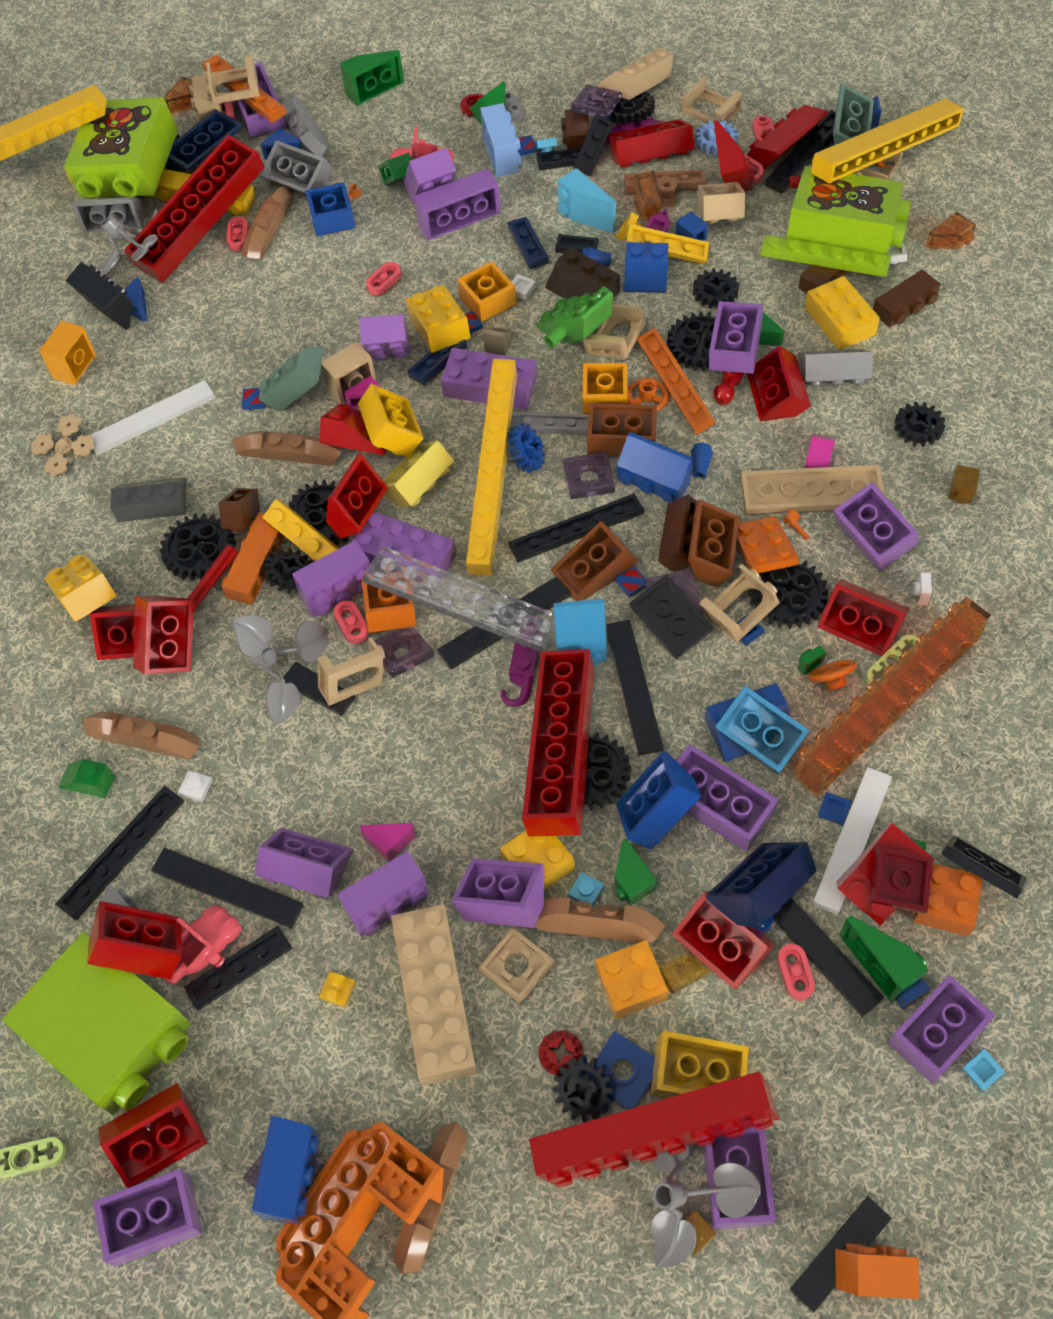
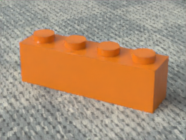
[222,512,285,605]

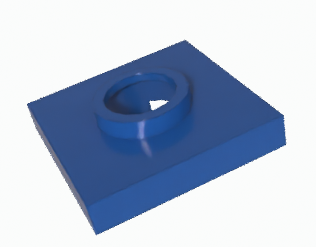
[588,1031,655,1110]

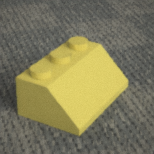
[382,440,454,508]

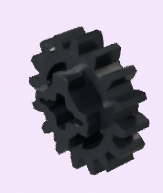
[693,268,739,309]
[894,402,945,447]
[263,548,314,594]
[552,1055,617,1122]

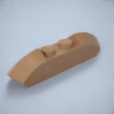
[241,186,294,259]
[233,431,342,466]
[82,712,199,760]
[535,897,666,944]
[392,1121,468,1274]

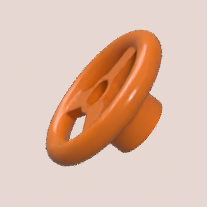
[627,378,670,412]
[808,660,857,690]

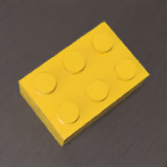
[805,276,880,350]
[405,285,471,353]
[358,383,424,458]
[44,553,117,622]
[650,1030,749,1098]

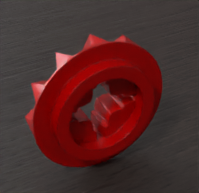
[460,94,484,118]
[538,1030,584,1075]

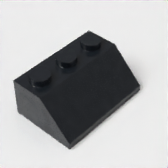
[65,262,132,330]

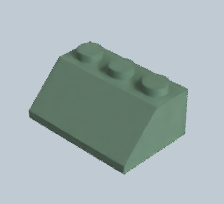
[833,84,874,145]
[259,346,323,411]

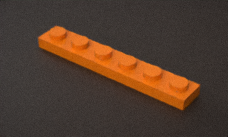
[202,54,287,124]
[637,327,716,435]

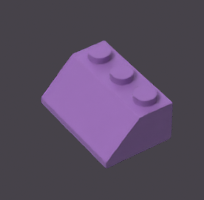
[255,827,353,897]
[452,858,544,928]

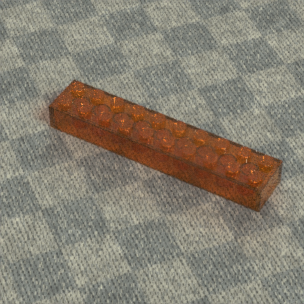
[794,597,991,797]

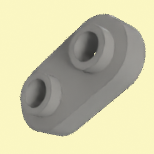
[505,92,524,122]

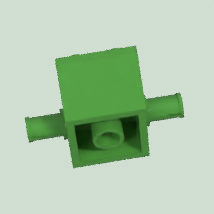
[535,286,613,348]

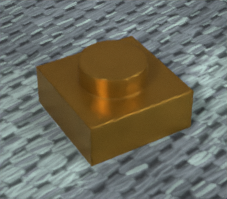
[685,1210,717,1256]

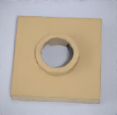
[478,927,555,1005]

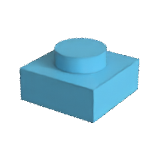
[534,138,557,153]
[568,872,605,905]
[961,1049,1005,1091]

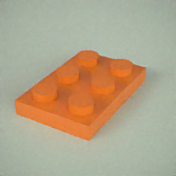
[736,516,799,573]

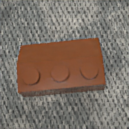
[587,403,657,456]
[688,499,739,588]

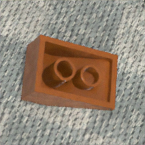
[550,521,639,601]

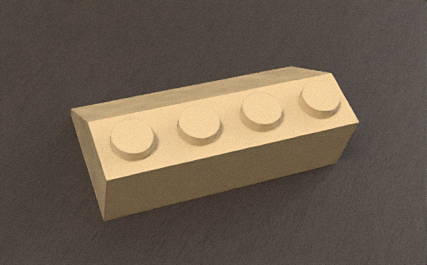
[597,48,674,100]

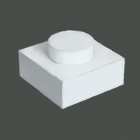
[887,242,907,264]
[512,274,536,301]
[913,573,932,605]
[178,770,213,802]

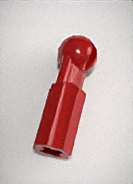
[713,371,744,405]

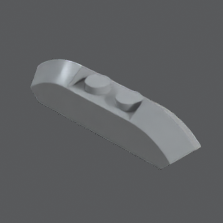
[282,96,330,157]

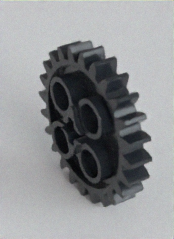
[592,92,655,125]
[667,311,716,371]
[289,480,348,545]
[159,513,237,581]
[748,561,829,629]
[583,732,631,811]

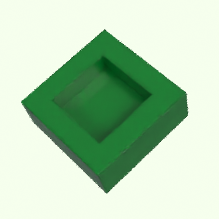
[798,645,826,675]

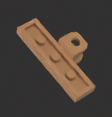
[624,169,706,207]

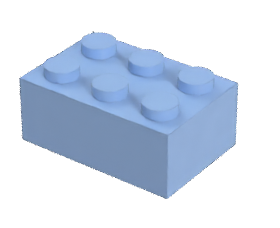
[480,103,522,177]

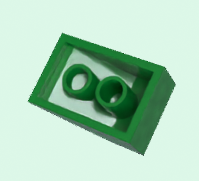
[340,50,404,106]
[839,916,929,1004]

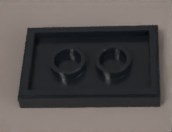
[629,574,714,659]
[941,835,1026,899]

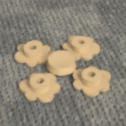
[31,414,95,477]

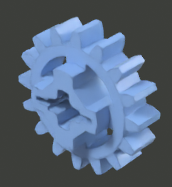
[695,119,738,156]

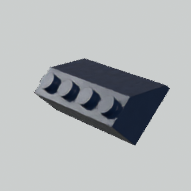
[165,109,243,173]
[706,842,817,928]

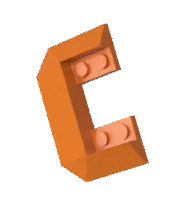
[276,1122,444,1319]

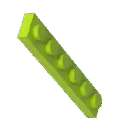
[760,235,891,277]

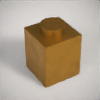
[948,464,980,504]

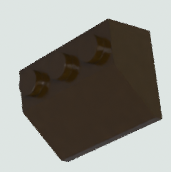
[545,247,620,299]

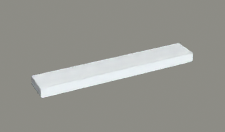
[91,380,215,455]
[812,767,892,915]

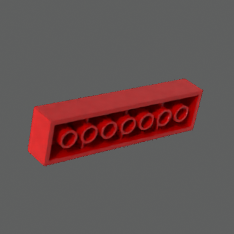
[124,134,265,283]
[522,649,594,837]
[529,1071,780,1187]

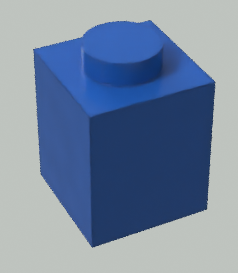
[675,212,708,241]

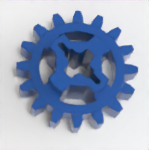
[507,423,546,473]

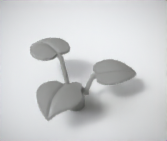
[98,210,158,276]
[231,615,328,725]
[651,1145,761,1268]

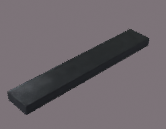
[765,110,836,193]
[508,493,644,563]
[437,576,570,670]
[606,620,663,756]
[55,785,184,921]
[151,848,304,929]
[773,898,884,1017]

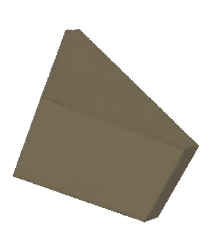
[483,327,516,356]

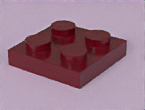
[870,846,933,914]

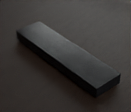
[184,926,293,1011]
[789,1196,892,1313]

